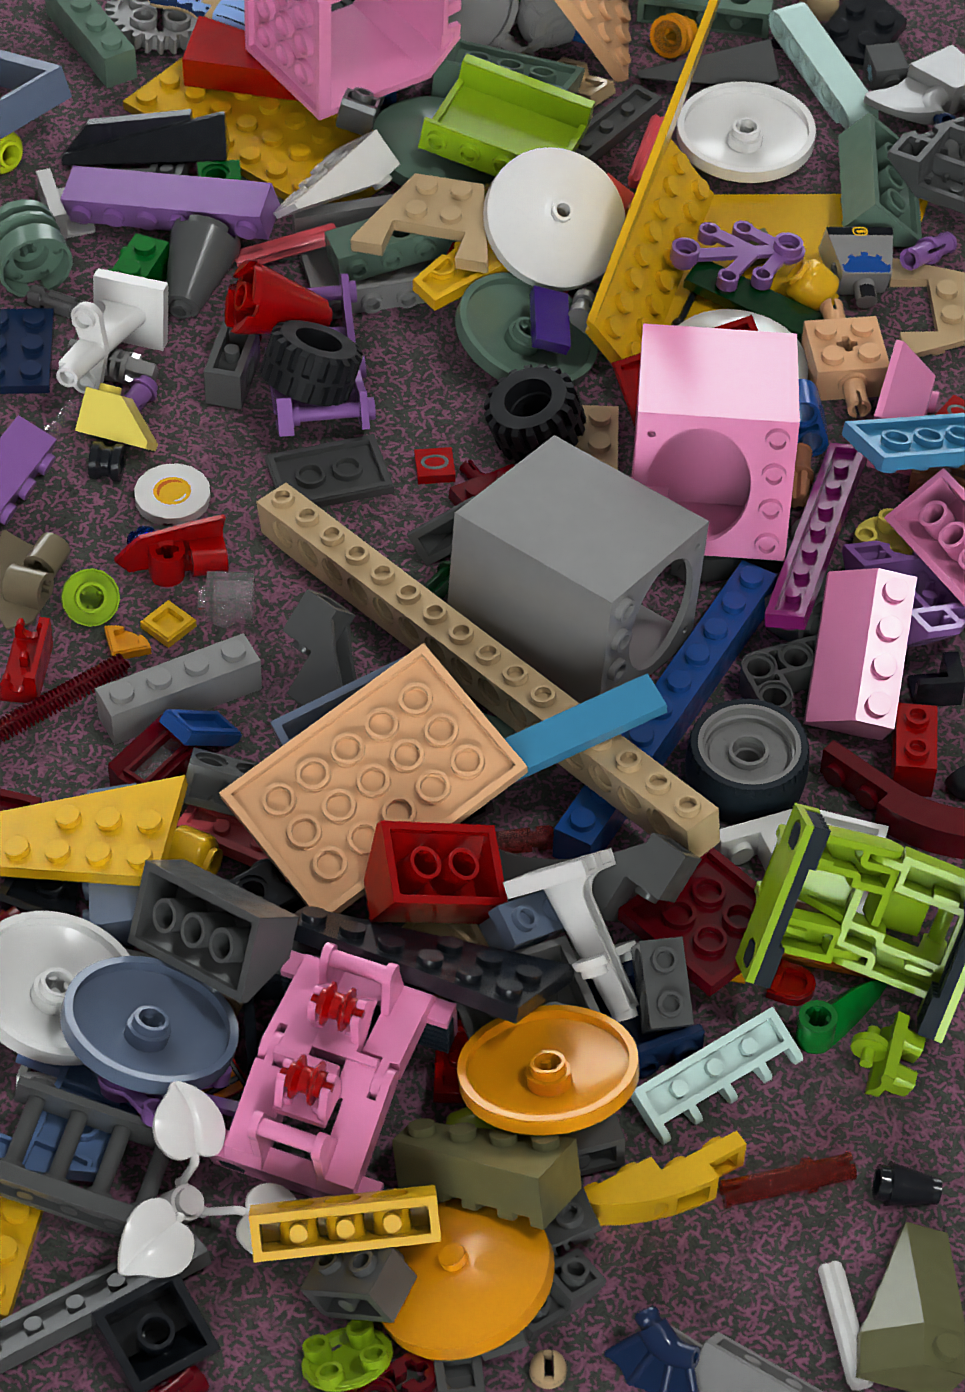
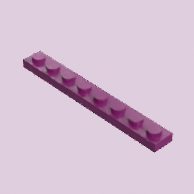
[765,443,867,630]

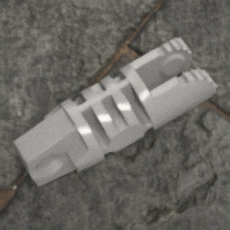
[68,338,159,386]

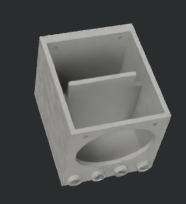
[447,435,709,704]

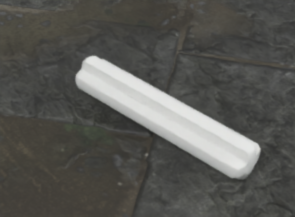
[818,1261,874,1391]

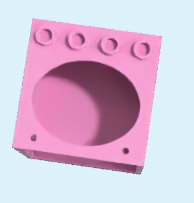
[632,323,800,561]

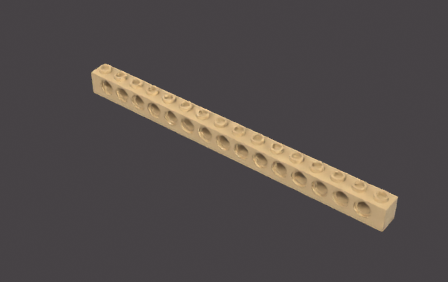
[256,483,720,857]

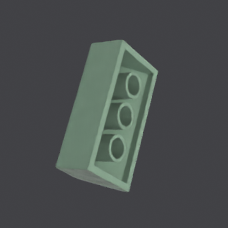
[431,40,585,98]
[838,112,922,247]

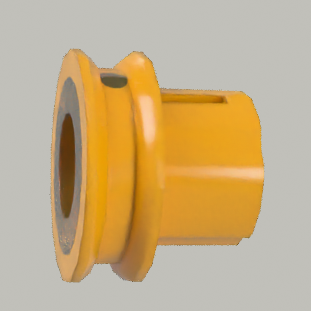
[649,12,698,59]

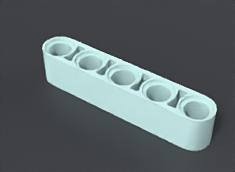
[769,2,879,130]

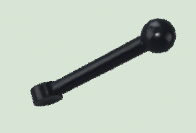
[671,291,698,326]

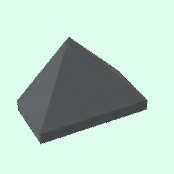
[407,496,475,566]

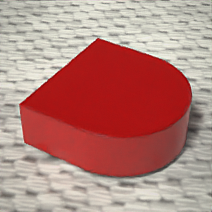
[766,959,816,1006]

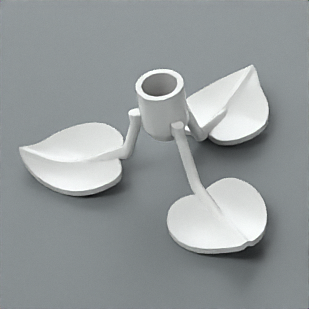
[118,1081,297,1278]

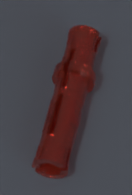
[718,1151,857,1209]

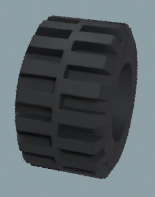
[260,320,363,406]
[484,364,586,464]

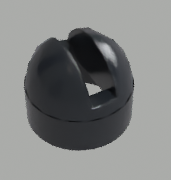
[944,765,965,801]

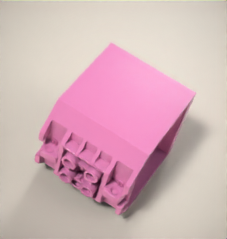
[244,0,461,120]

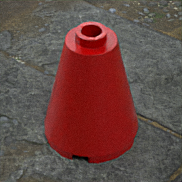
[224,259,333,335]

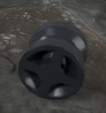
[88,441,126,482]

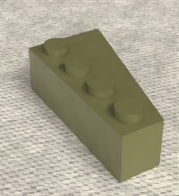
[392,1118,582,1230]

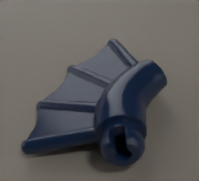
[604,1305,700,1392]

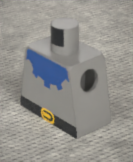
[818,227,893,309]

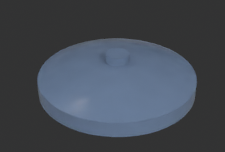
[60,956,239,1095]

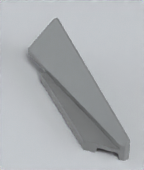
[671,1326,824,1392]

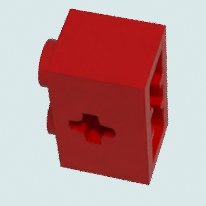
[891,702,938,797]

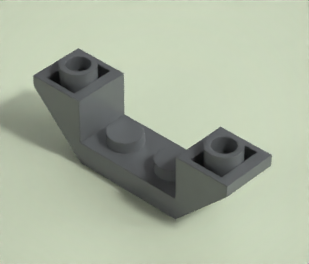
[336,87,386,136]

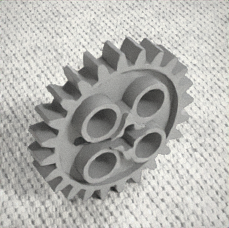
[105,0,197,55]

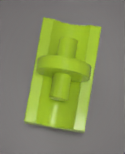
[850,1011,926,1097]

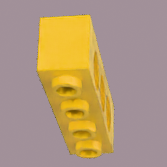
[249,1185,441,1263]

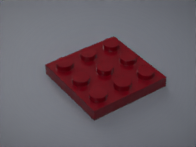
[618,847,757,997]

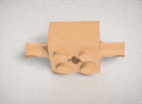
[801,298,889,418]

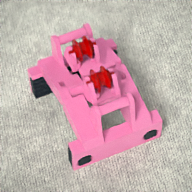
[209,942,458,1198]

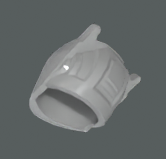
[514,0,576,52]

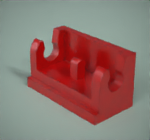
[0,617,53,703]

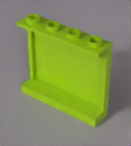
[418,54,596,177]

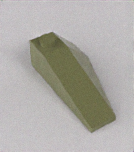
[856,1222,965,1392]

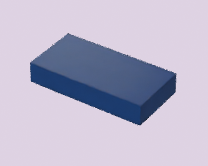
[159,709,242,746]

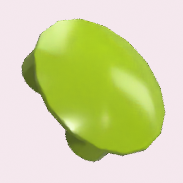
[301,1320,393,1392]

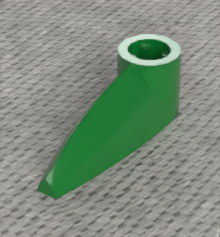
[795,979,888,1054]

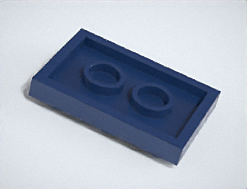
[0,308,54,394]

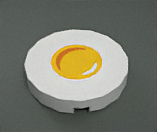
[134,463,211,526]

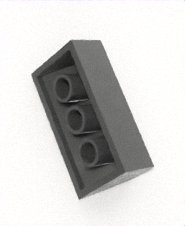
[128,859,299,1003]

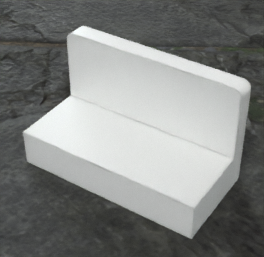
[36,168,95,238]

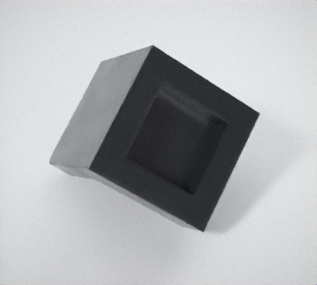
[908,651,965,706]

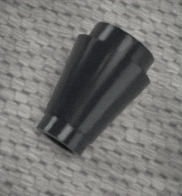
[872,1161,942,1206]

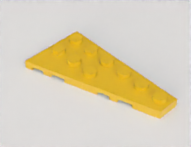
[0,775,188,886]

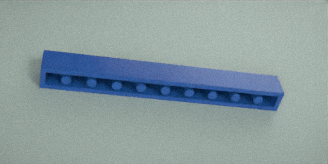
[552,560,778,859]

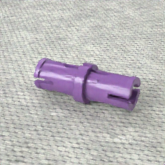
[900,231,957,271]

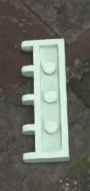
[630,1006,803,1145]

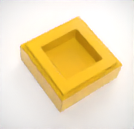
[140,600,197,648]

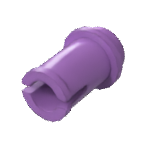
[124,375,158,412]

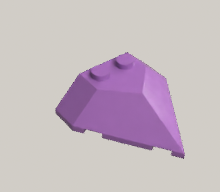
[842,540,965,648]

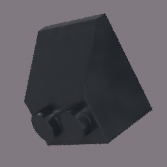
[91,1274,221,1392]

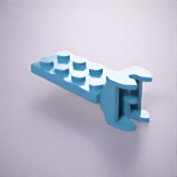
[842,413,965,473]

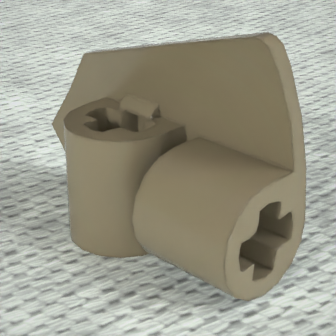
[0,530,71,630]

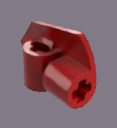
[114,514,229,587]

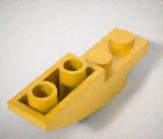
[584,1130,747,1226]

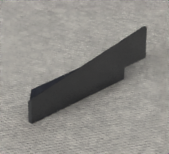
[62,109,230,166]

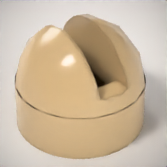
[529,1349,567,1389]

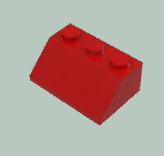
[364,820,508,924]

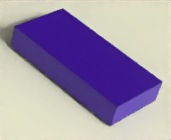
[530,285,571,355]

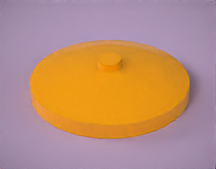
[457,1005,639,1136]
[382,1198,555,1360]

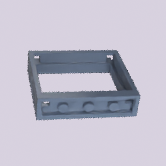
[0,50,72,139]

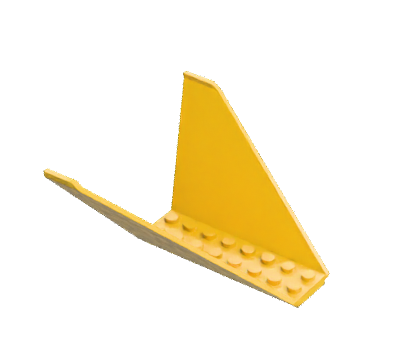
[585,0,928,363]

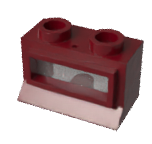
[108,714,201,787]

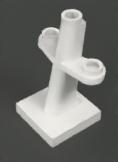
[56,268,168,394]
[503,848,639,1022]

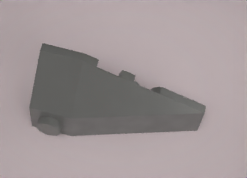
[637,39,779,86]

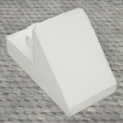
[714,809,792,871]

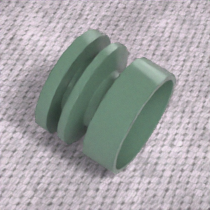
[0,199,73,297]

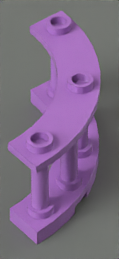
[265,273,376,437]

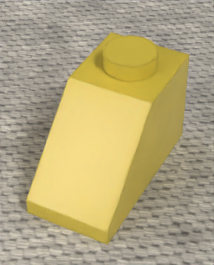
[75,383,158,451]

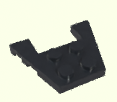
[771,0,907,65]

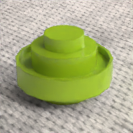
[61,568,120,627]

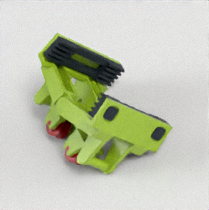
[735,803,965,1043]

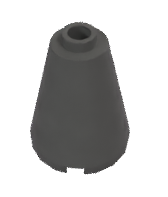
[166,214,241,319]

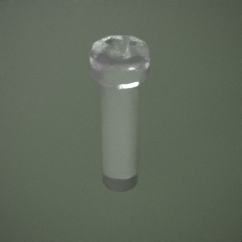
[42,400,77,442]

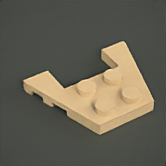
[350,173,489,274]
[889,258,965,357]

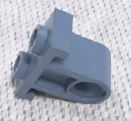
[479,890,565,952]

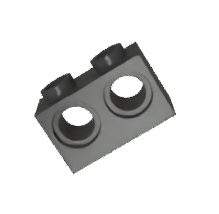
[183,747,257,817]
[631,937,694,1034]

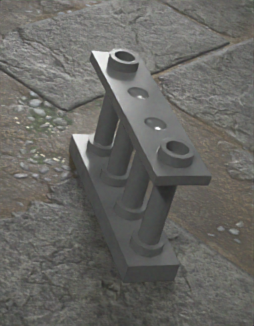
[0,1076,170,1237]

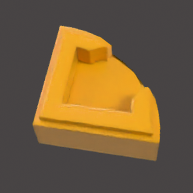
[104,625,152,659]

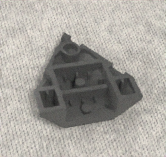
[887,116,965,215]

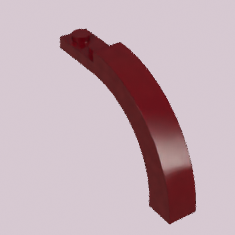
[820,740,965,859]

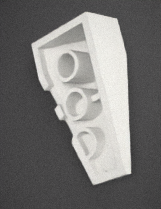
[273,129,400,219]

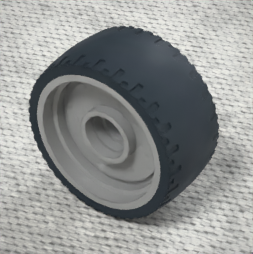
[685,698,810,825]

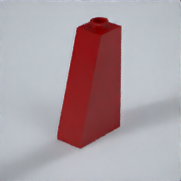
[182,16,299,101]

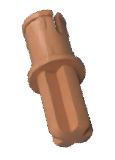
[791,443,814,508]

